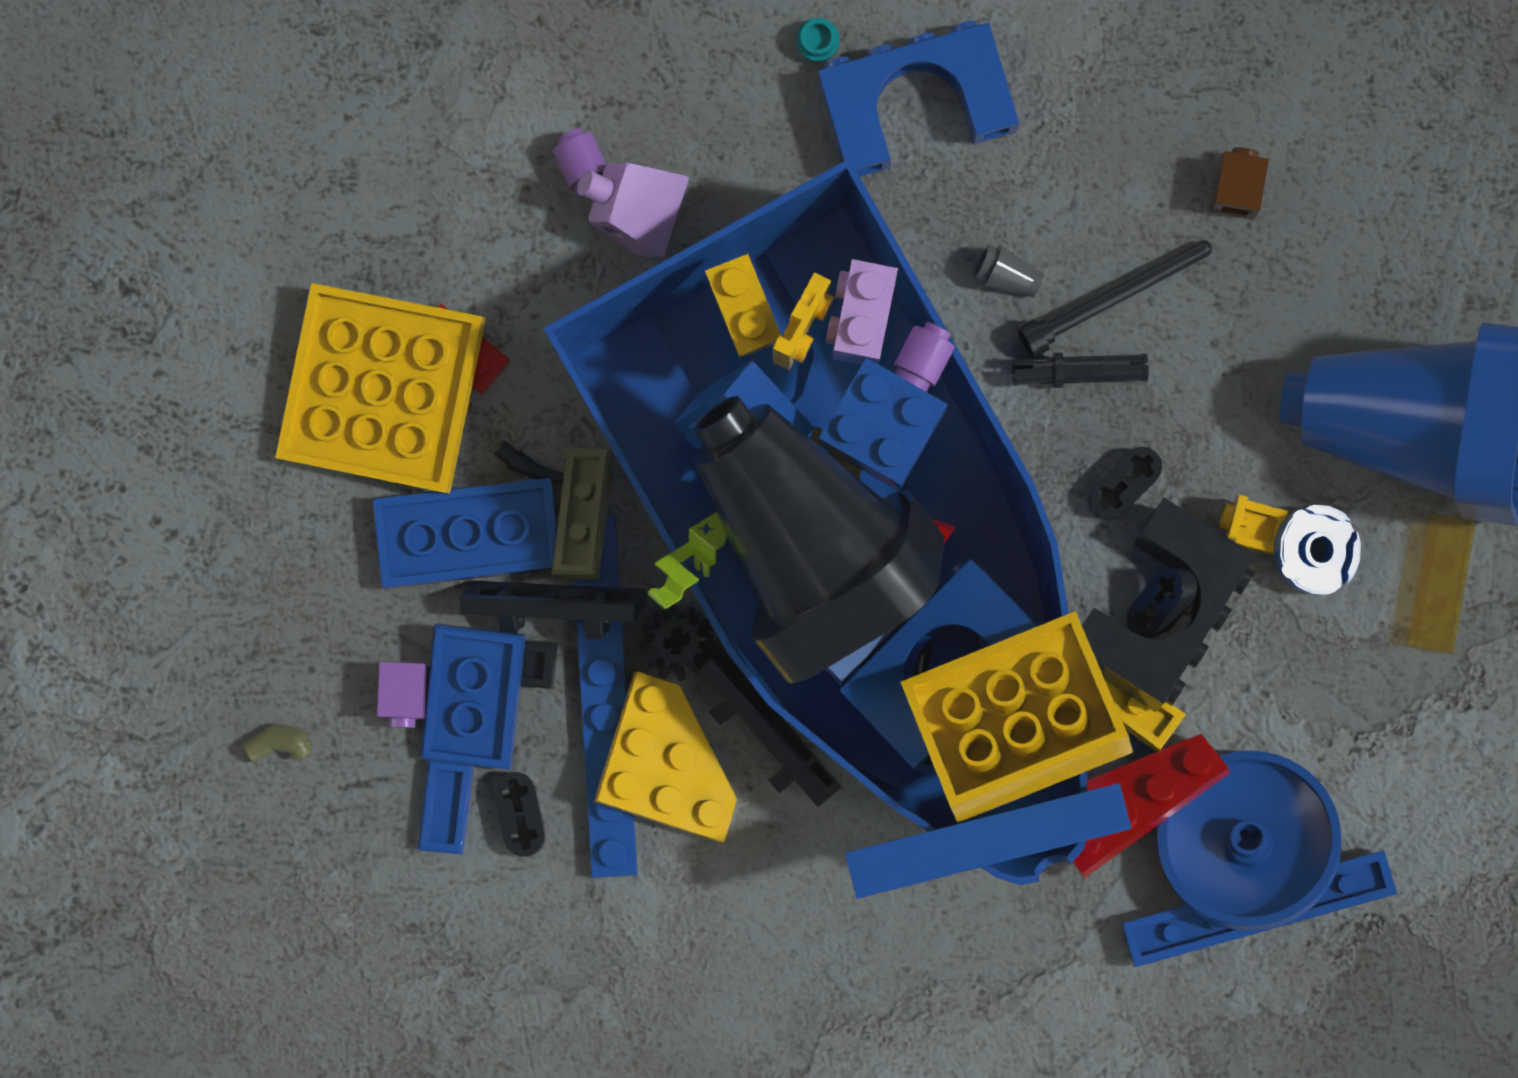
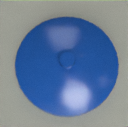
[1157,751,1342,930]

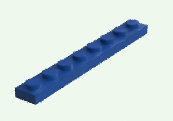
[574,516,638,878]

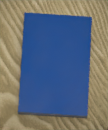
[421,623,526,770]

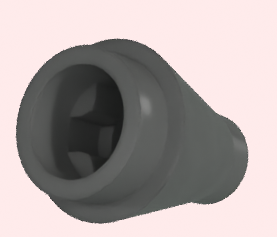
[974,244,1044,298]

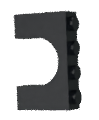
[1082,498,1256,712]

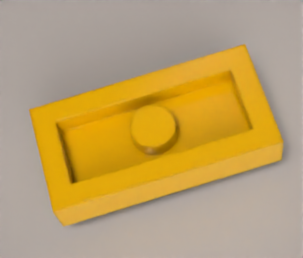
[705,254,782,358]
[1105,680,1186,752]

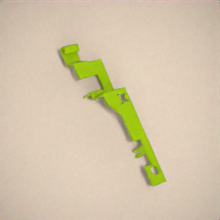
[648,512,727,609]

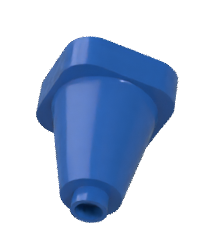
[1280,322,1518,526]

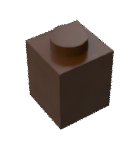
[1211,147,1269,219]

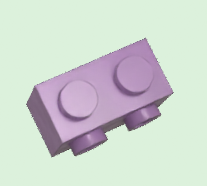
[826,259,898,365]

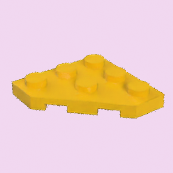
[594,671,737,843]

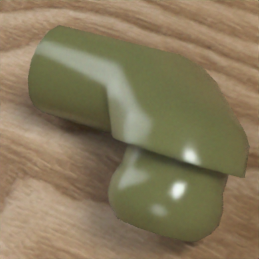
[242,724,312,763]

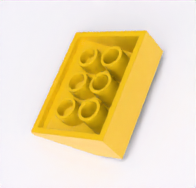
[901,611,1133,823]

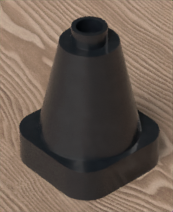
[693,396,945,683]

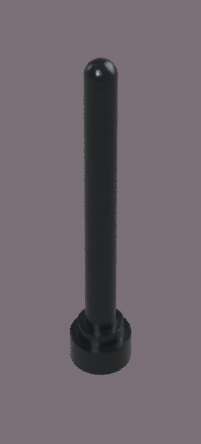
[1017,240,1212,358]

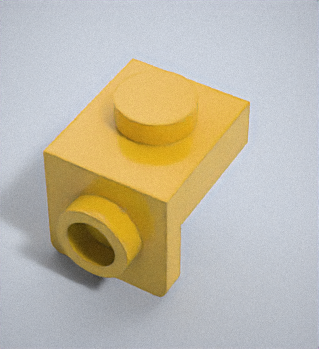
[1219,494,1288,556]

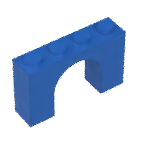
[818,21,1019,177]
[840,559,1038,774]

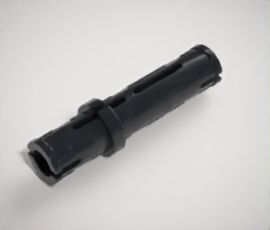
[1012,352,1149,388]

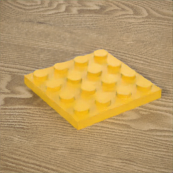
[275,283,486,494]

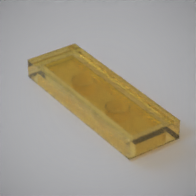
[1406,513,1476,654]

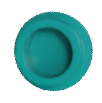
[796,18,840,62]

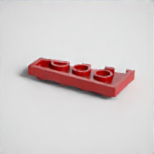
[1072,734,1230,879]

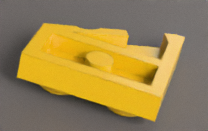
[773,272,835,371]

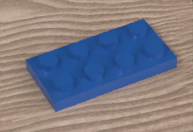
[373,478,557,589]

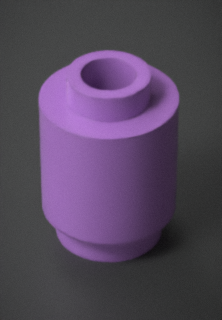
[552,129,607,198]
[893,322,955,392]

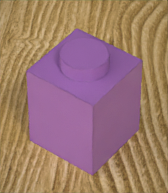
[377,662,429,728]

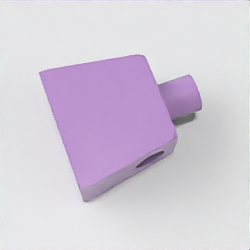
[577,163,689,257]

